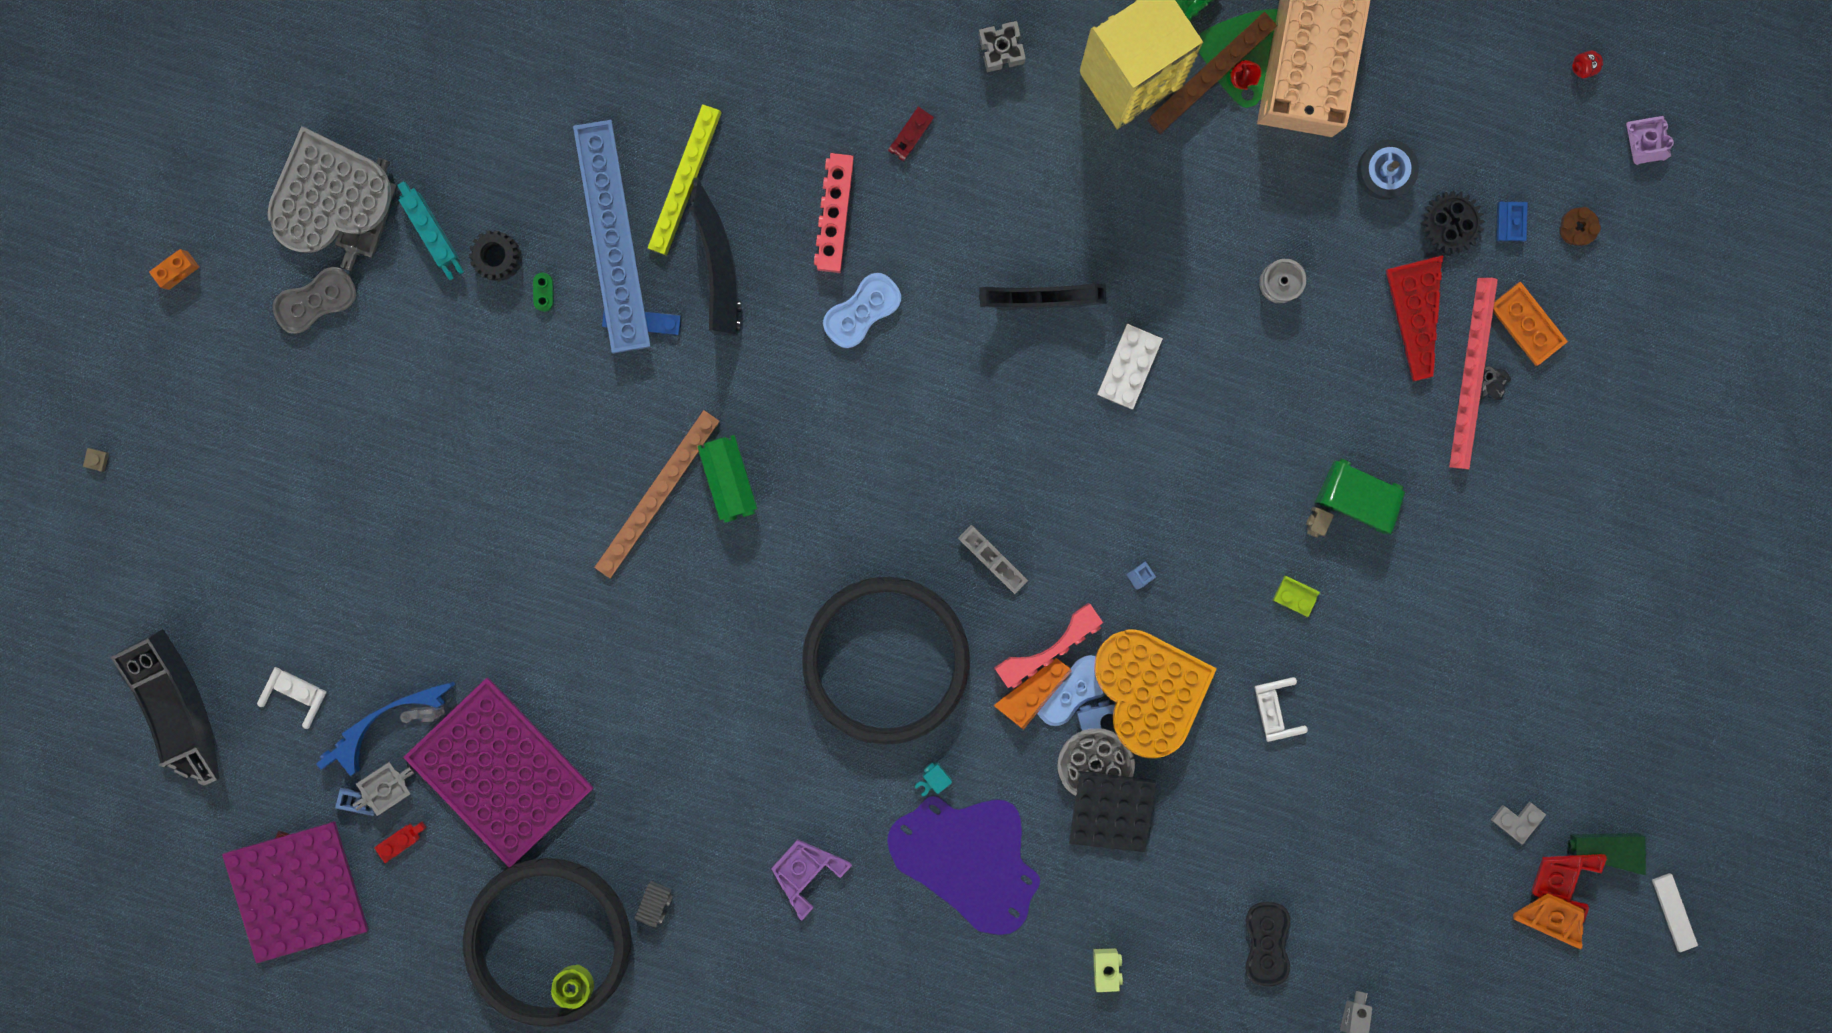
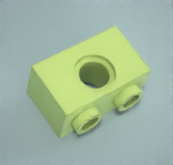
[1093,949,1123,992]

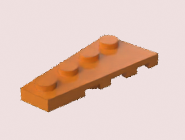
[994,658,1072,730]

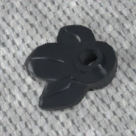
[1480,366,1511,400]

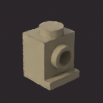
[1306,507,1334,538]

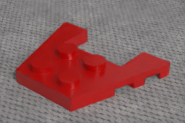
[1532,854,1607,923]

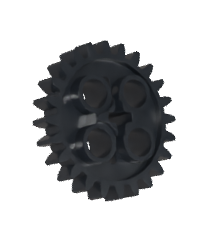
[1420,191,1485,254]

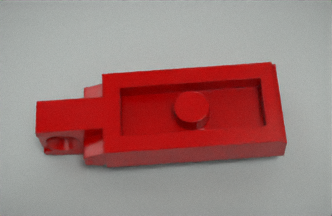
[374,821,427,863]

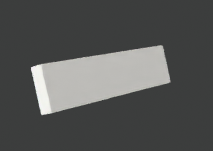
[1652,873,1698,952]

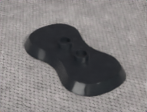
[1245,902,1290,986]

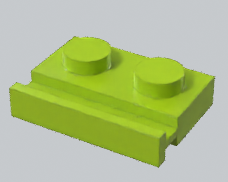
[1273,575,1320,617]

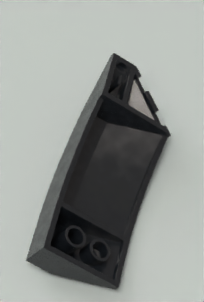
[689,178,742,336]
[110,629,219,786]

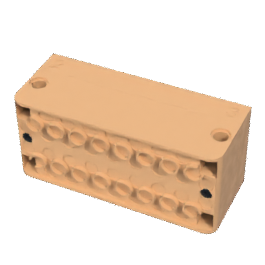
[1257,0,1370,137]

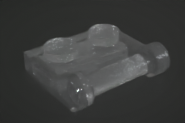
[400,706,445,723]

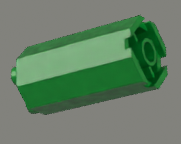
[697,435,758,523]

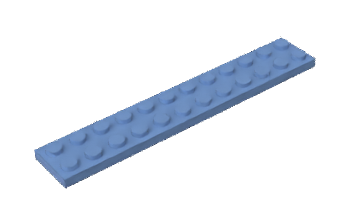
[573,120,651,354]

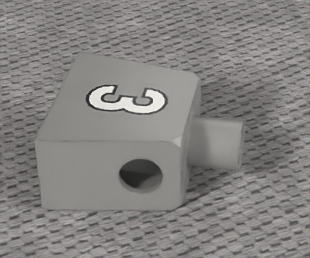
[1340,991,1372,1033]

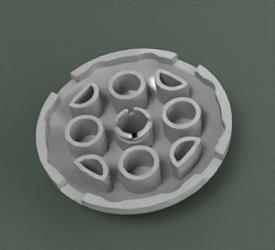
[1058,728,1135,796]

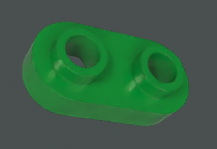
[533,273,554,312]

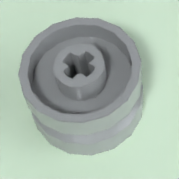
[1259,259,1306,303]

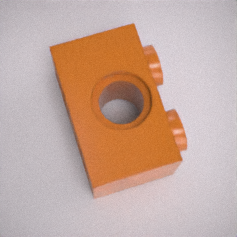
[149,249,200,290]

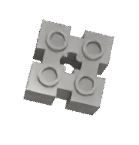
[978,21,1026,72]

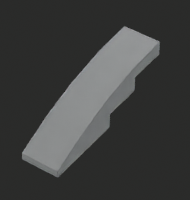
[958,525,1028,594]

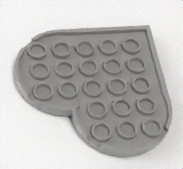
[268,126,391,253]

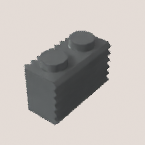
[634,881,673,928]

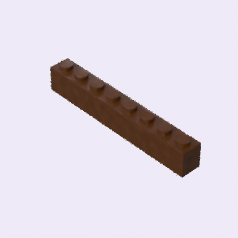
[1148,11,1277,135]

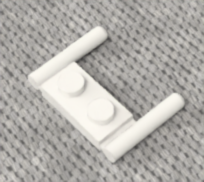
[257,667,327,729]
[1255,677,1308,742]

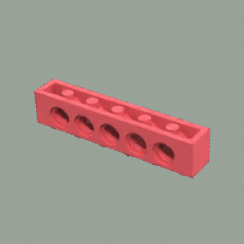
[814,153,854,273]

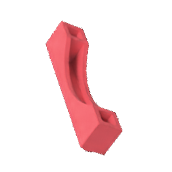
[994,603,1103,688]

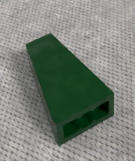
[1568,833,1646,875]

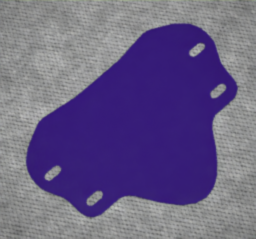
[887,796,1040,935]

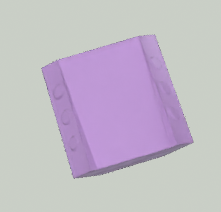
[1626,116,1674,165]

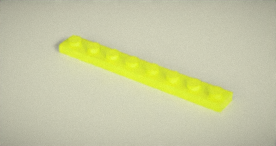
[648,104,722,256]

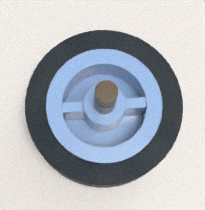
[1357,139,1419,200]

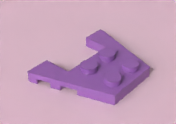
[771,839,852,921]

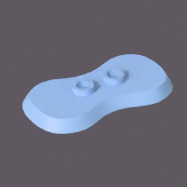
[823,273,901,348]
[1037,655,1106,726]

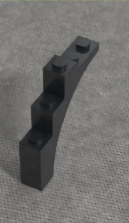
[979,283,1107,310]

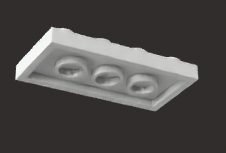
[1097,324,1162,410]

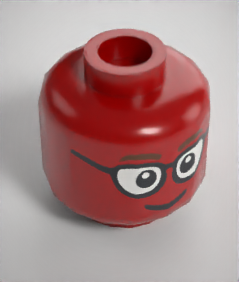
[1572,50,1603,79]

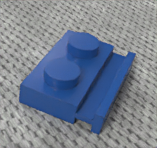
[1496,202,1528,242]

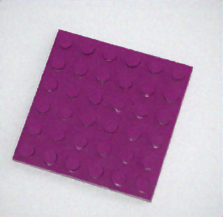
[222,821,369,963]

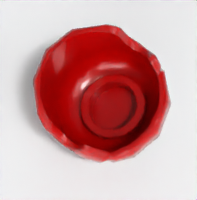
[1230,60,1261,90]

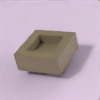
[83,448,109,471]

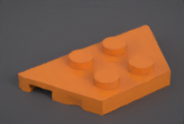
[1513,894,1584,950]

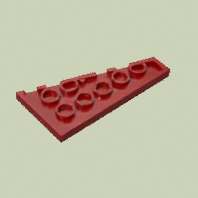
[1386,256,1443,381]

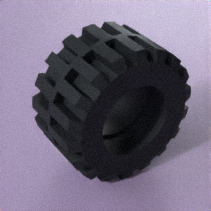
[469,230,522,281]

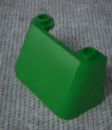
[1315,459,1405,535]

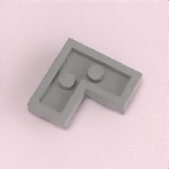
[1491,802,1546,845]

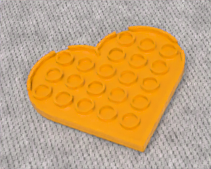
[1094,630,1217,758]

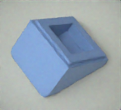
[1126,561,1156,589]

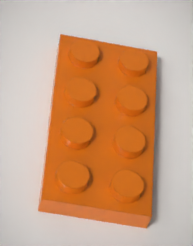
[1493,282,1568,366]

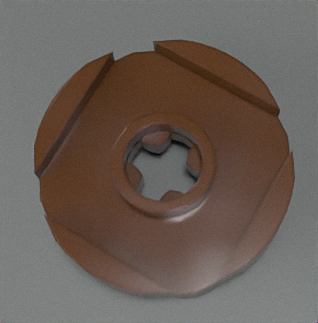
[1559,207,1601,246]

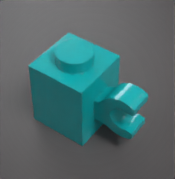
[915,762,952,796]

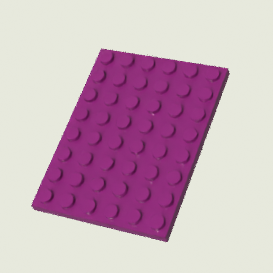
[403,677,594,867]

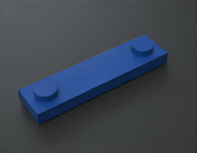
[602,310,681,335]

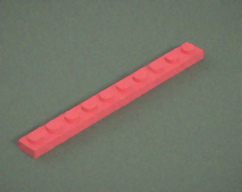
[1449,278,1498,469]

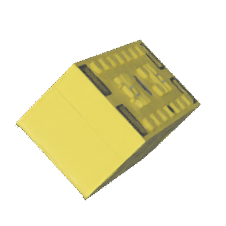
[1080,0,1203,129]

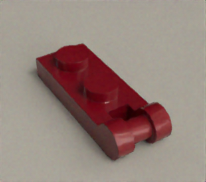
[888,106,934,162]

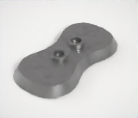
[273,267,356,334]

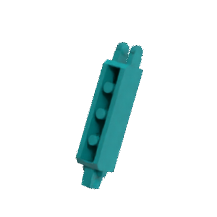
[397,181,464,280]

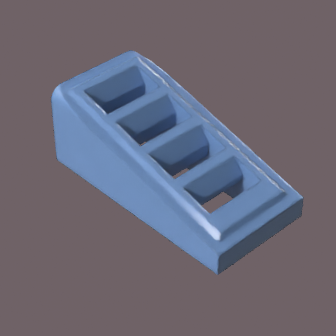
[335,788,375,816]

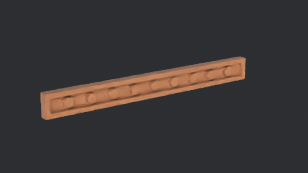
[594,410,720,578]

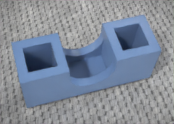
[1076,700,1116,731]

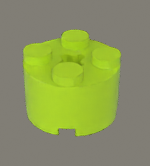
[551,965,594,1009]

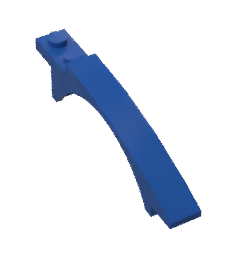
[316,682,456,776]

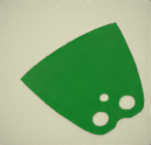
[1199,9,1278,108]

